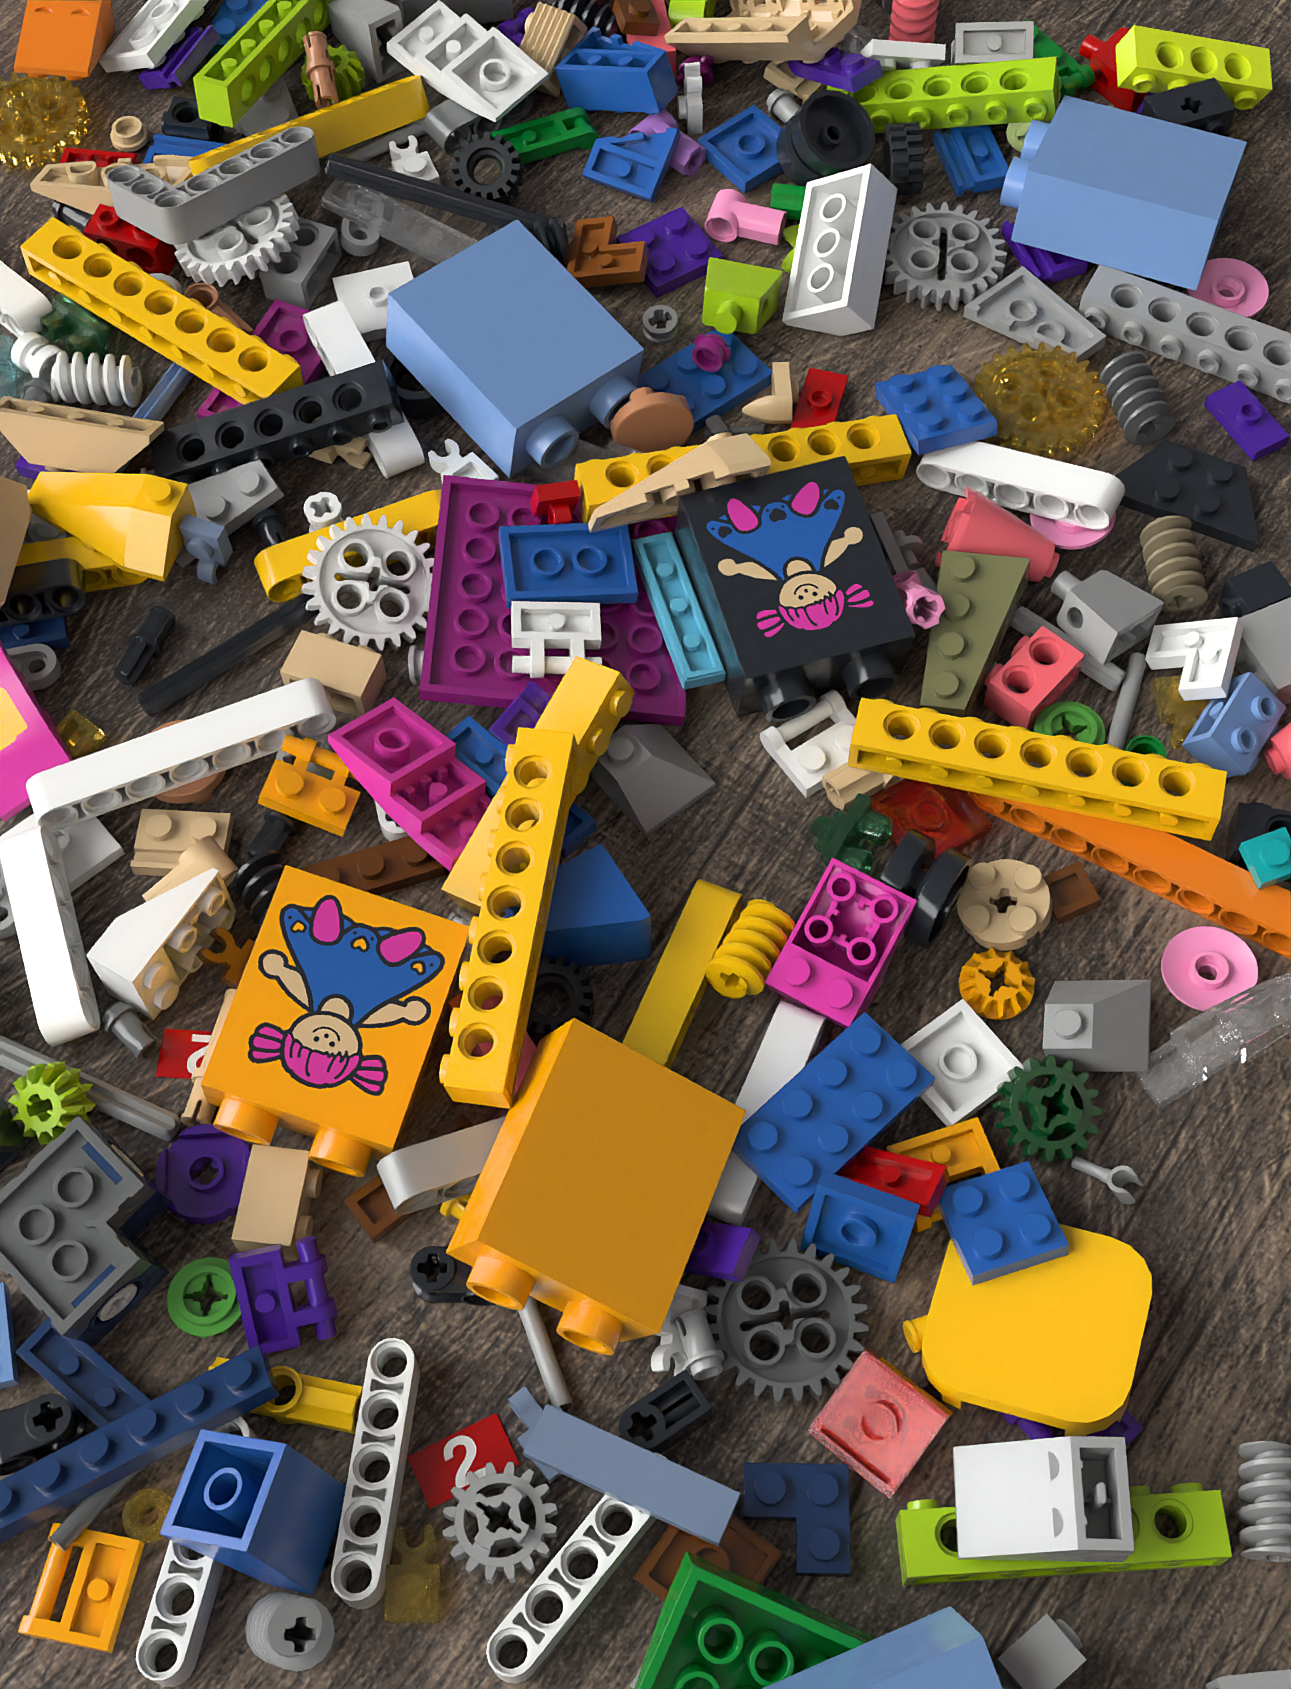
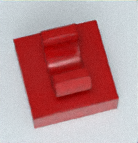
[530,480,581,524]

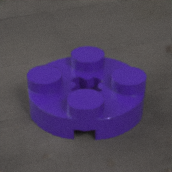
[155,1124,251,1224]

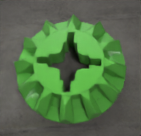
[1033,701,1106,745]
[167,1257,242,1339]

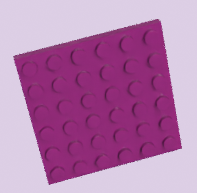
[419,475,686,726]

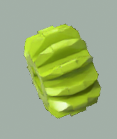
[301,43,365,103]
[8,1061,97,1145]

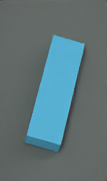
[631,532,726,690]

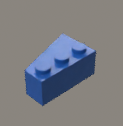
[554,27,679,115]

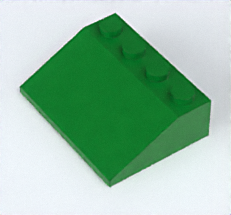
[634,1551,877,1689]

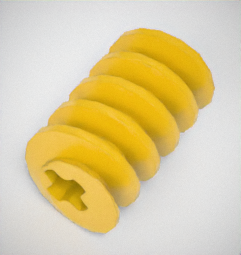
[705,899,796,999]

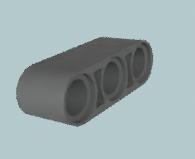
[423,94,533,156]

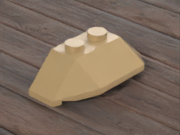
[0,396,164,473]

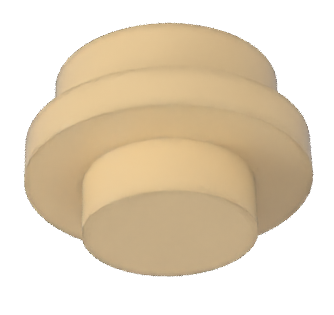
[110,116,149,152]

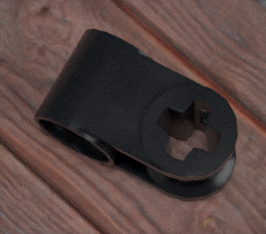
[410,1246,496,1306]
[0,1393,87,1476]

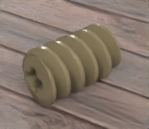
[1140,516,1208,613]

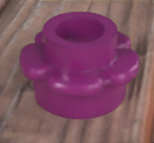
[692,334,731,372]

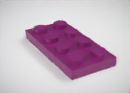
[196,299,325,436]

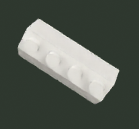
[782,164,897,336]

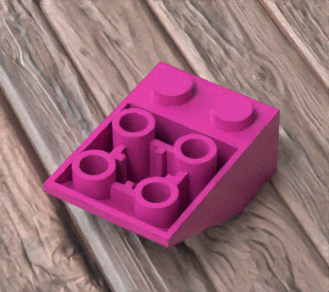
[765,858,918,1030]

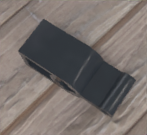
[618,1370,712,1454]

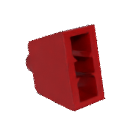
[1079,27,1149,113]

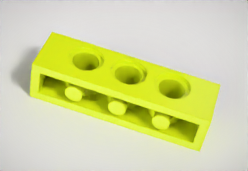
[1116,25,1272,110]

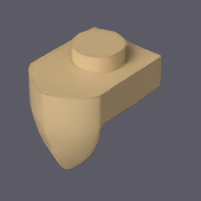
[742,362,799,425]

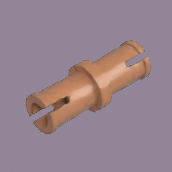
[303,31,339,109]

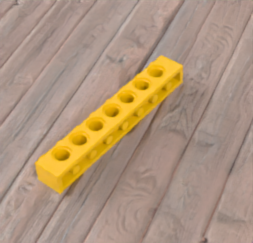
[20,217,304,405]
[574,414,912,523]
[847,697,1227,841]
[439,727,580,1109]

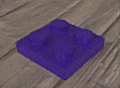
[616,207,723,298]

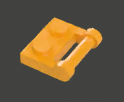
[886,1117,1000,1233]
[18,1523,144,1654]

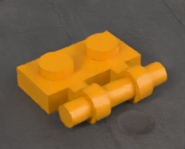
[258,734,361,837]

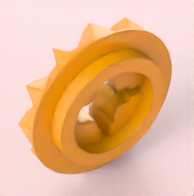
[959,947,1035,1020]

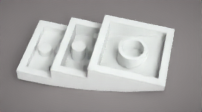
[387,0,549,122]

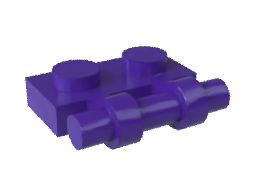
[229,1236,338,1353]

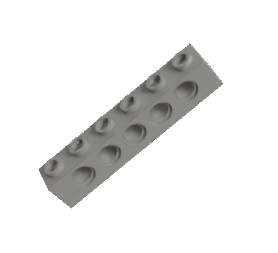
[1078,265,1291,404]

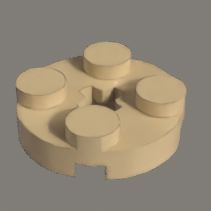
[957,859,1053,951]

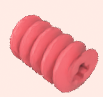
[888,0,940,44]

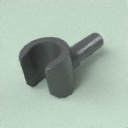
[703,415,763,440]

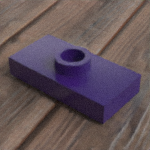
[1204,380,1289,461]
[684,1221,761,1282]

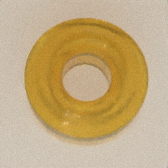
[122,1488,173,1544]

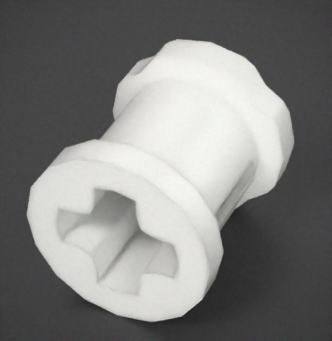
[303,492,344,532]

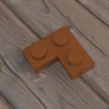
[567,216,649,288]

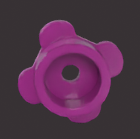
[677,55,714,88]

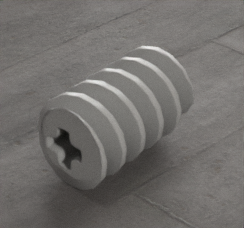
[1238,1441,1291,1562]
[245,1592,335,1672]

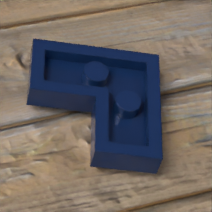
[743,1462,851,1577]

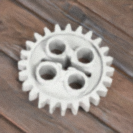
[174,194,300,287]
[302,514,434,654]

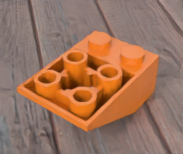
[14,0,115,80]

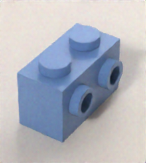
[1182,672,1287,778]

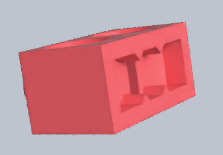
[983,625,1085,730]

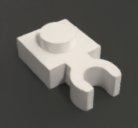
[677,62,703,135]
[389,135,440,184]
[428,439,499,483]
[651,1284,708,1376]

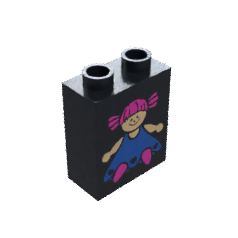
[674,456,915,722]

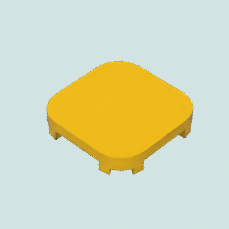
[922,1224,1152,1437]

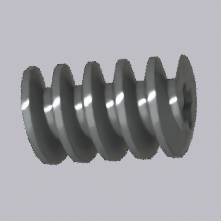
[1099,351,1176,445]

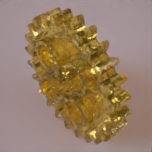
[0,72,90,171]
[973,342,1107,458]

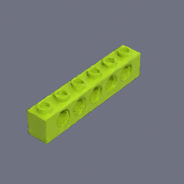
[193,0,335,128]
[827,56,1060,134]
[895,1483,1232,1586]

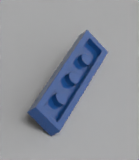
[446,715,596,858]

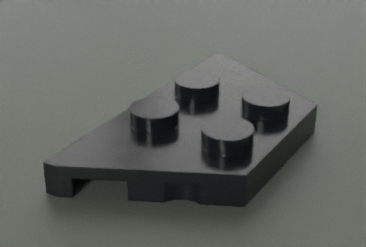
[1115,440,1259,552]

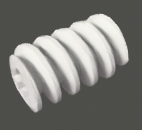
[51,351,143,408]

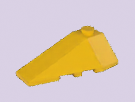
[28,472,197,582]

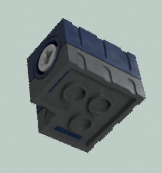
[0,1116,173,1346]

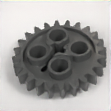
[703,1238,869,1407]

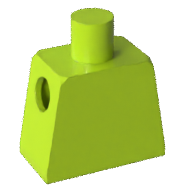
[702,257,783,334]

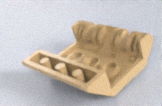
[664,0,862,64]

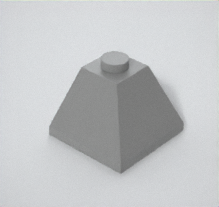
[591,724,716,837]
[1043,980,1152,1072]

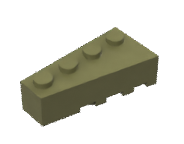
[920,550,1030,718]

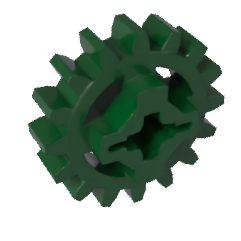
[993,1055,1103,1163]

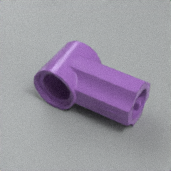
[629,110,706,178]

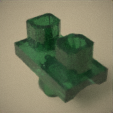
[40,292,113,364]
[810,793,893,875]

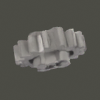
[443,1462,558,1584]

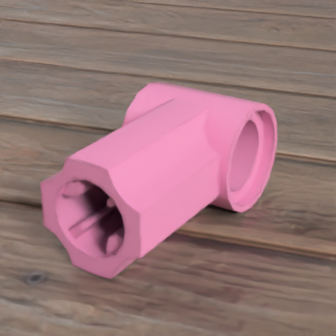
[704,189,787,245]
[892,570,945,629]

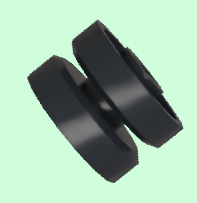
[776,89,876,186]
[879,828,973,949]

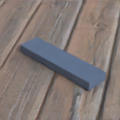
[523,1404,740,1547]

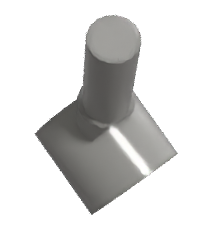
[1071,1156,1143,1204]

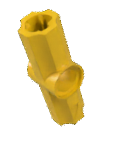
[208,1357,363,1434]

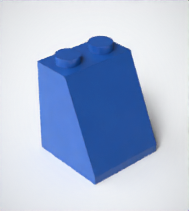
[502,843,652,967]
[160,1429,346,1595]

